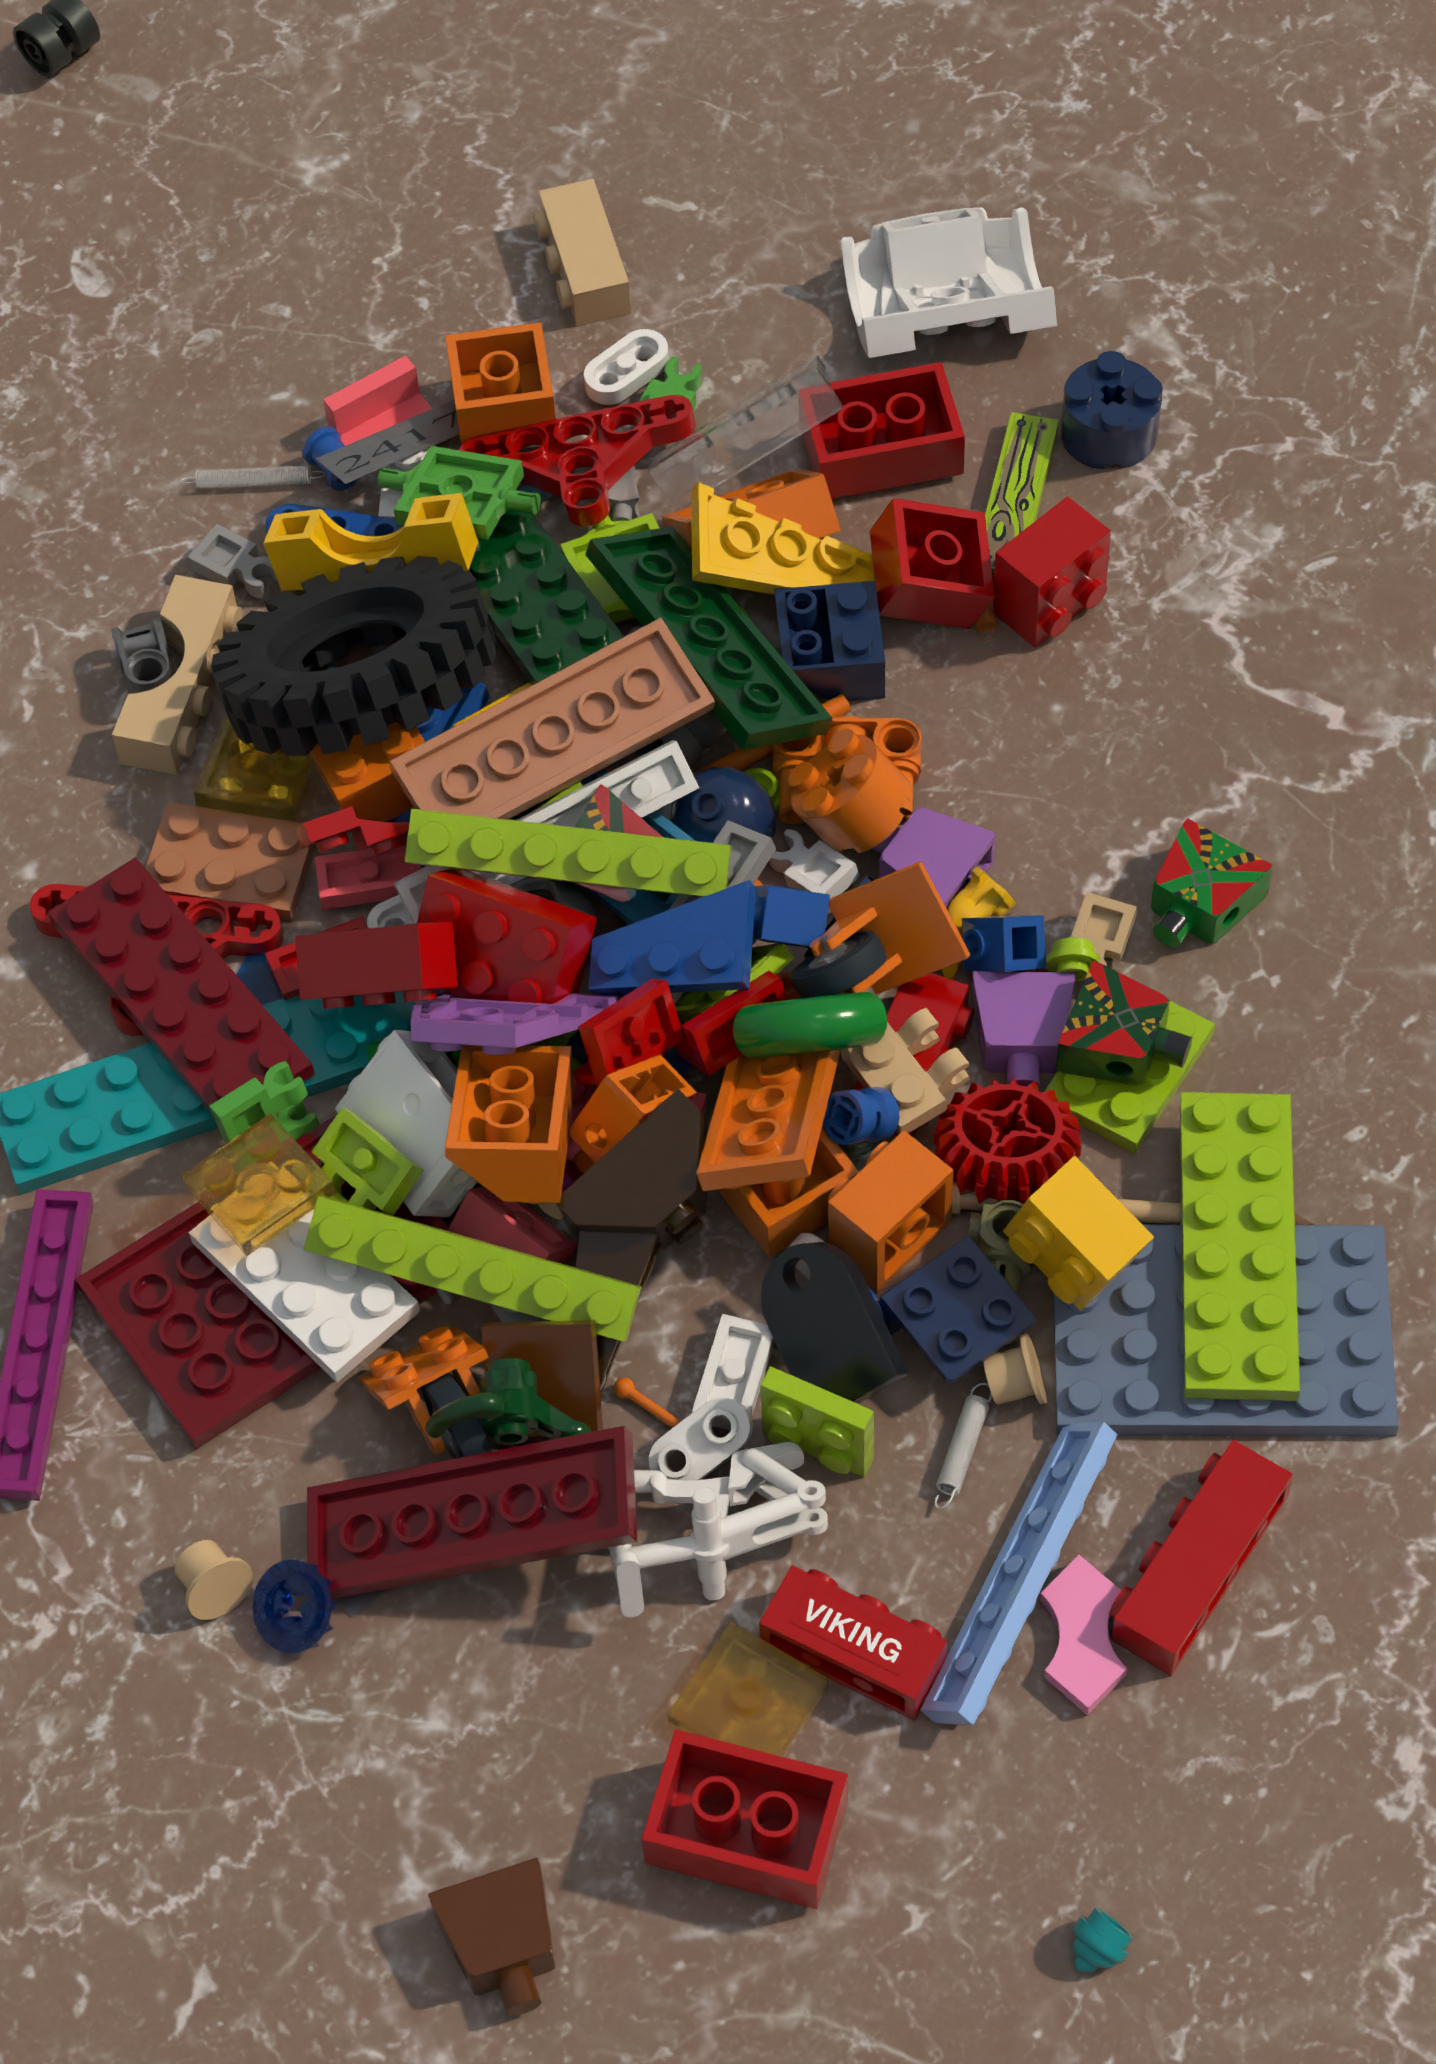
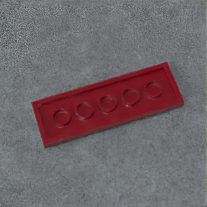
[48,857,315,1118]
[307,1426,637,1602]

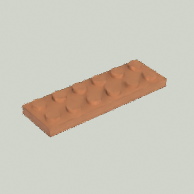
[390,618,715,820]

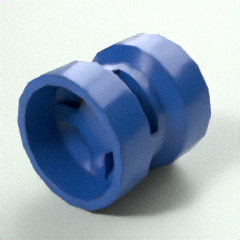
[823,1087,900,1145]

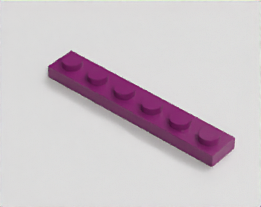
[0,1189,94,1501]

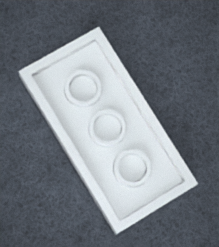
[189,1164,420,1383]

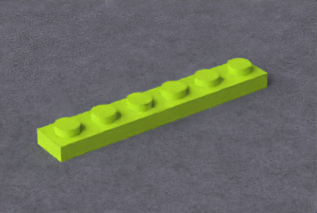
[405,809,732,897]
[303,1196,642,1342]

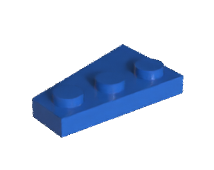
[588,880,756,995]

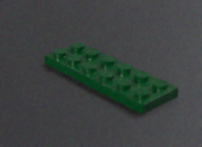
[464,510,624,685]
[585,526,832,750]

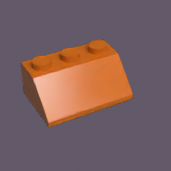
[662,468,841,549]
[445,1045,574,1204]

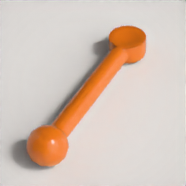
[613,1377,681,1428]

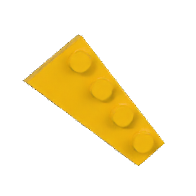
[691,482,875,595]

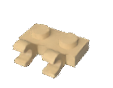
[841,1008,970,1134]

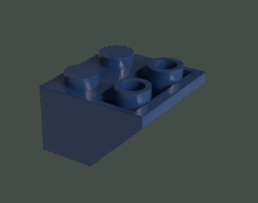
[774,581,885,701]

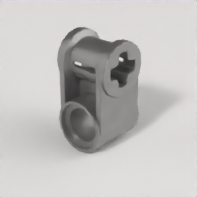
[111,617,173,694]

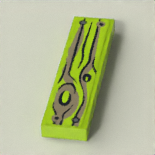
[985,412,1059,579]

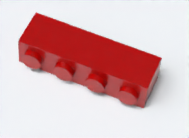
[1109,1440,1293,1676]

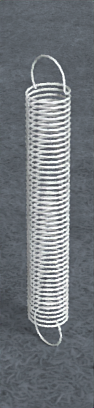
[181,465,325,489]

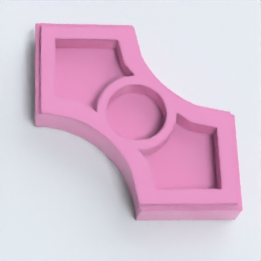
[1040,1555,1127,1716]

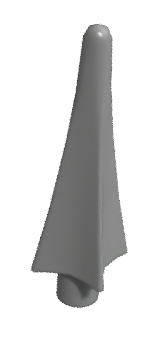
[608,425,640,522]

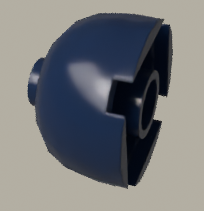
[670,767,777,843]

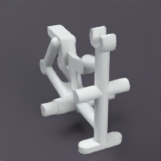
[607,1442,828,1618]

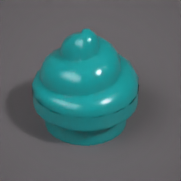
[1073,1907,1133,1972]

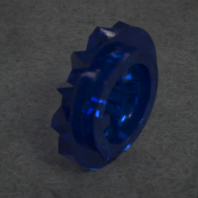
[253,1560,338,1653]

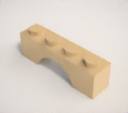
[112,575,243,775]

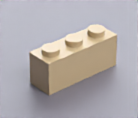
[533,178,631,326]

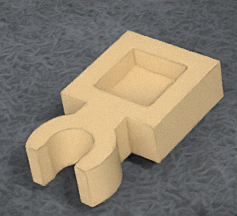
[1071,892,1137,966]

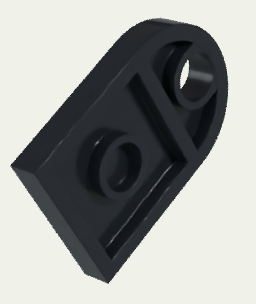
[761,1242,909,1404]

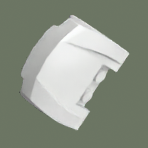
[841,207,1057,358]

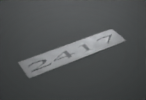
[316,400,459,484]

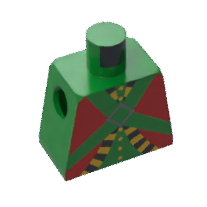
[1151,818,1273,948]

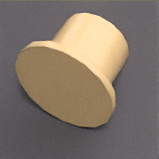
[983,1333,1047,1405]
[174,1540,253,1620]

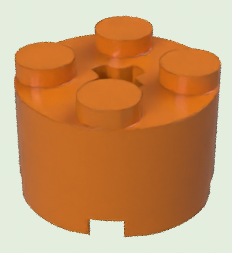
[788,729,912,855]

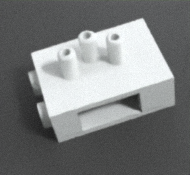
[334,1030,478,1217]

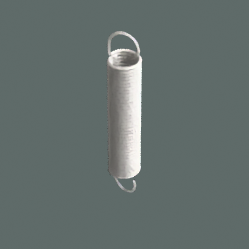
[935,1383,992,1509]

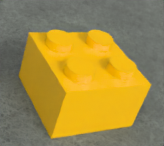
[1003,1156,1154,1311]

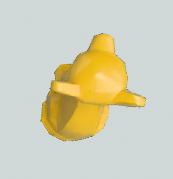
[941,866,1017,979]

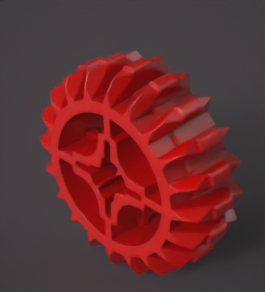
[934,1077,1082,1205]

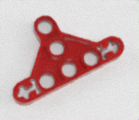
[458,395,696,527]
[30,884,283,1036]

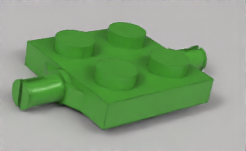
[377,446,541,540]

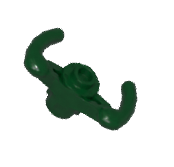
[425,1358,592,1445]

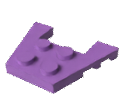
[411,989,618,1055]

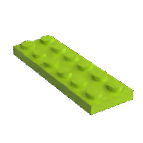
[1179,1092,1300,1401]

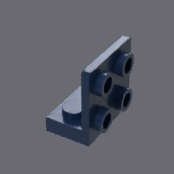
[879,1235,1036,1384]

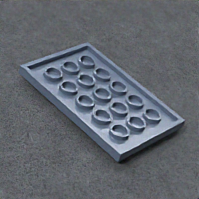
[1053,1225,1399,1436]

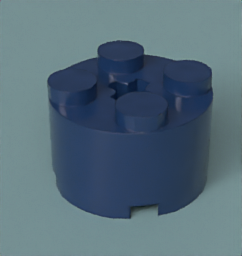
[1061,351,1163,469]

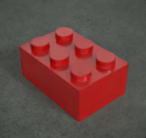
[798,362,965,499]
[417,868,597,1004]
[641,1729,848,1909]

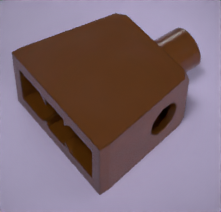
[428,1857,555,2016]

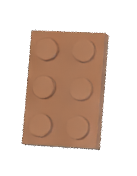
[145,802,316,922]

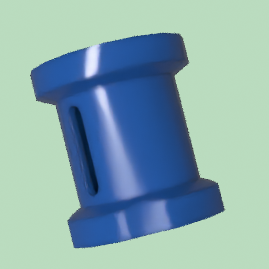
[302,426,360,491]

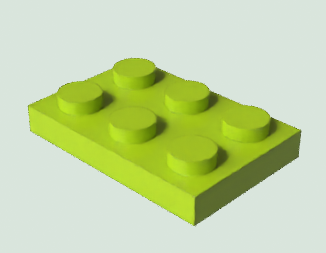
[1044,1001,1215,1154]

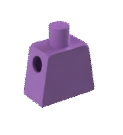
[872,807,996,909]
[972,971,1075,1089]

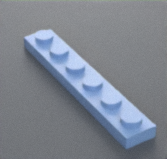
[920,1421,1117,1725]

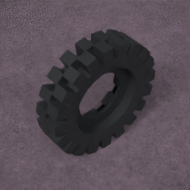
[211,556,497,756]

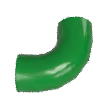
[733,992,887,1059]

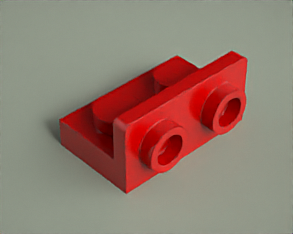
[573,979,685,1086]

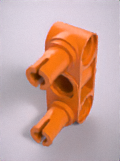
[772,715,922,825]

